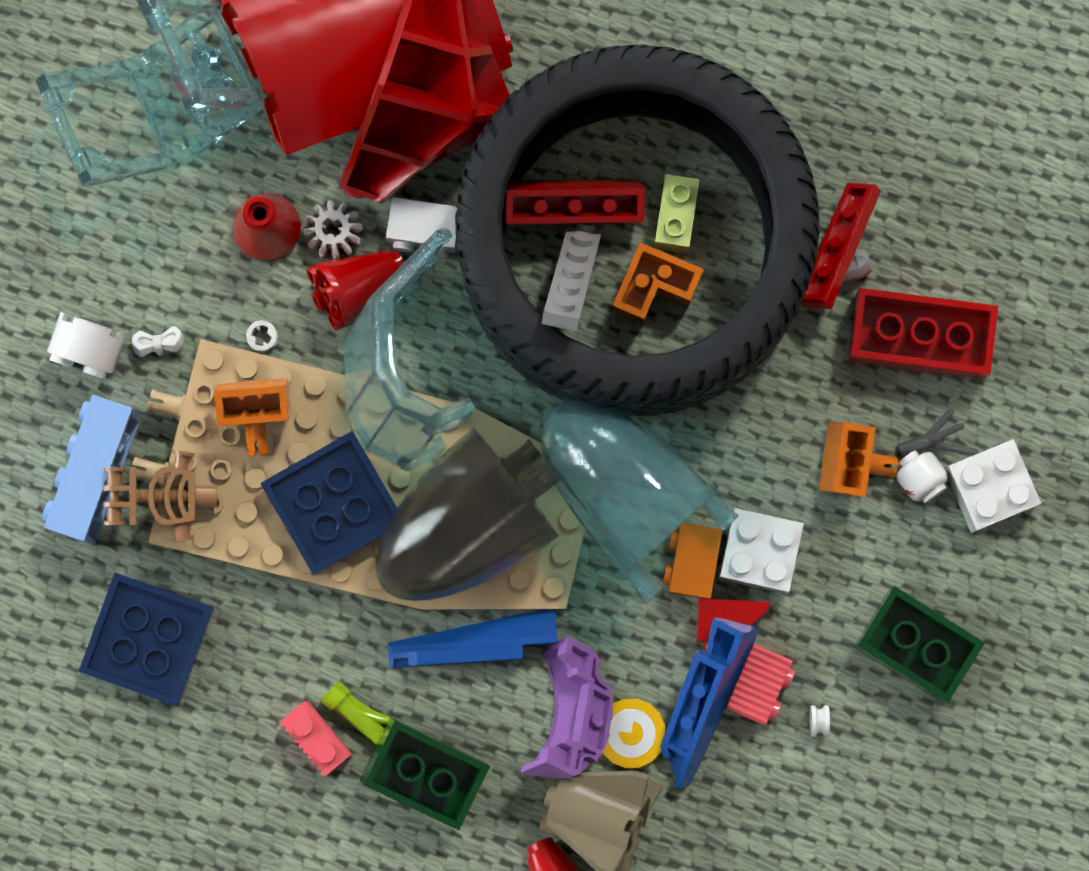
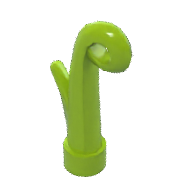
[320,680,395,745]

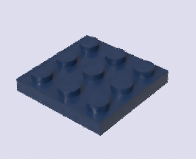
[260,430,405,576]
[78,573,215,707]

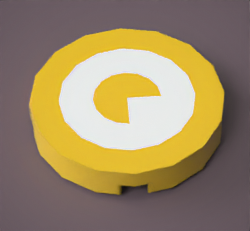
[602,699,666,768]

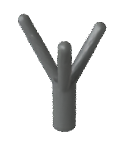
[898,409,979,457]

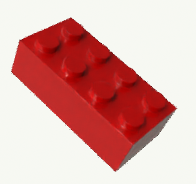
[847,288,999,380]

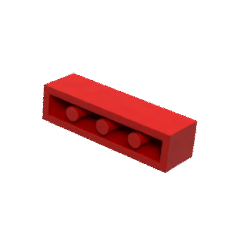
[502,179,645,224]

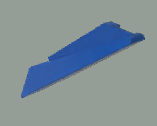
[388,609,558,668]
[660,617,759,789]

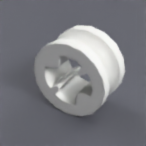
[246,320,278,353]
[810,705,830,737]

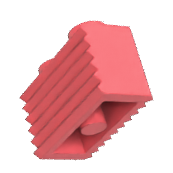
[725,644,795,726]
[280,701,353,776]

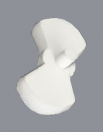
[131,326,184,357]

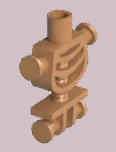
[103,450,217,543]

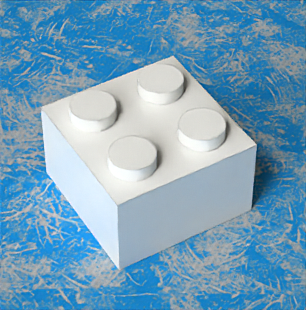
[945,439,1041,533]
[718,508,804,594]

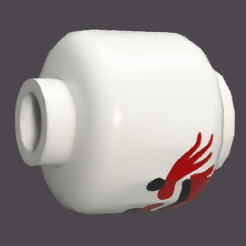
[896,450,948,504]

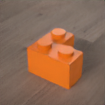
[612,242,704,325]

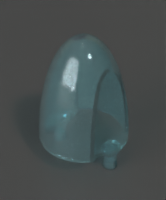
[542,400,739,603]

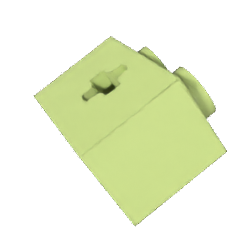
[654,174,700,254]

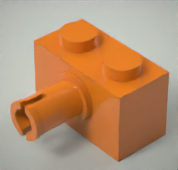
[214,378,291,456]
[818,422,898,497]

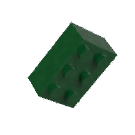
[853,586,985,704]
[359,717,490,830]

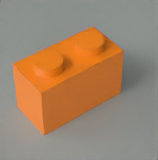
[663,522,722,599]

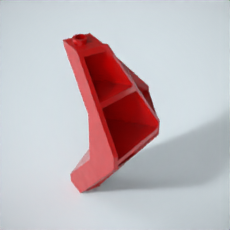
[338,0,510,203]

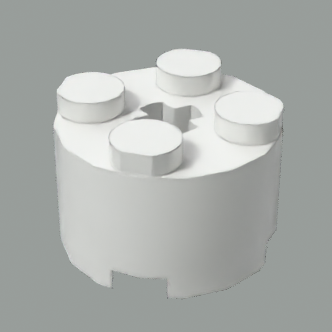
[47,312,126,378]

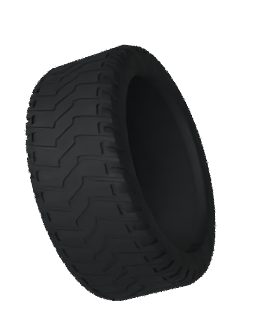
[455,44,820,417]

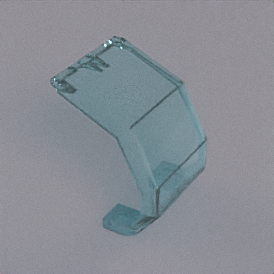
[344,228,476,471]

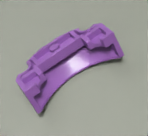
[521,637,613,779]

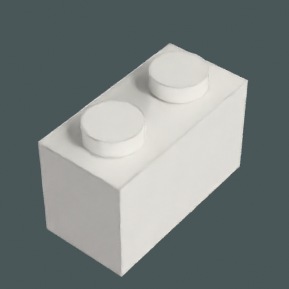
[386,197,458,257]

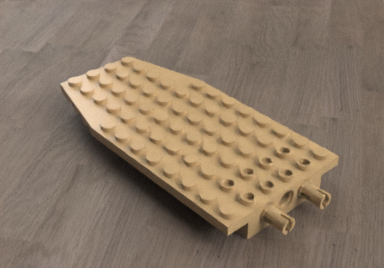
[132,339,599,610]

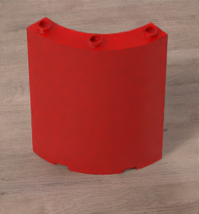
[212,0,513,156]

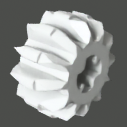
[304,200,363,260]

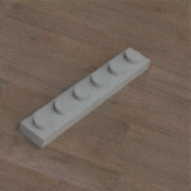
[541,223,604,332]

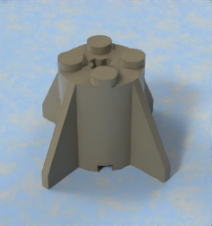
[539,771,663,871]

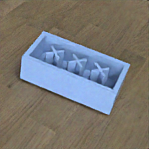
[42,394,142,546]

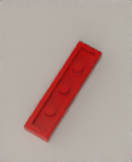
[801,182,881,310]

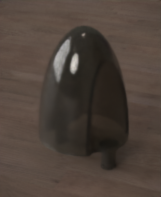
[375,427,561,601]

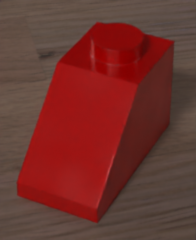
[696,599,770,649]

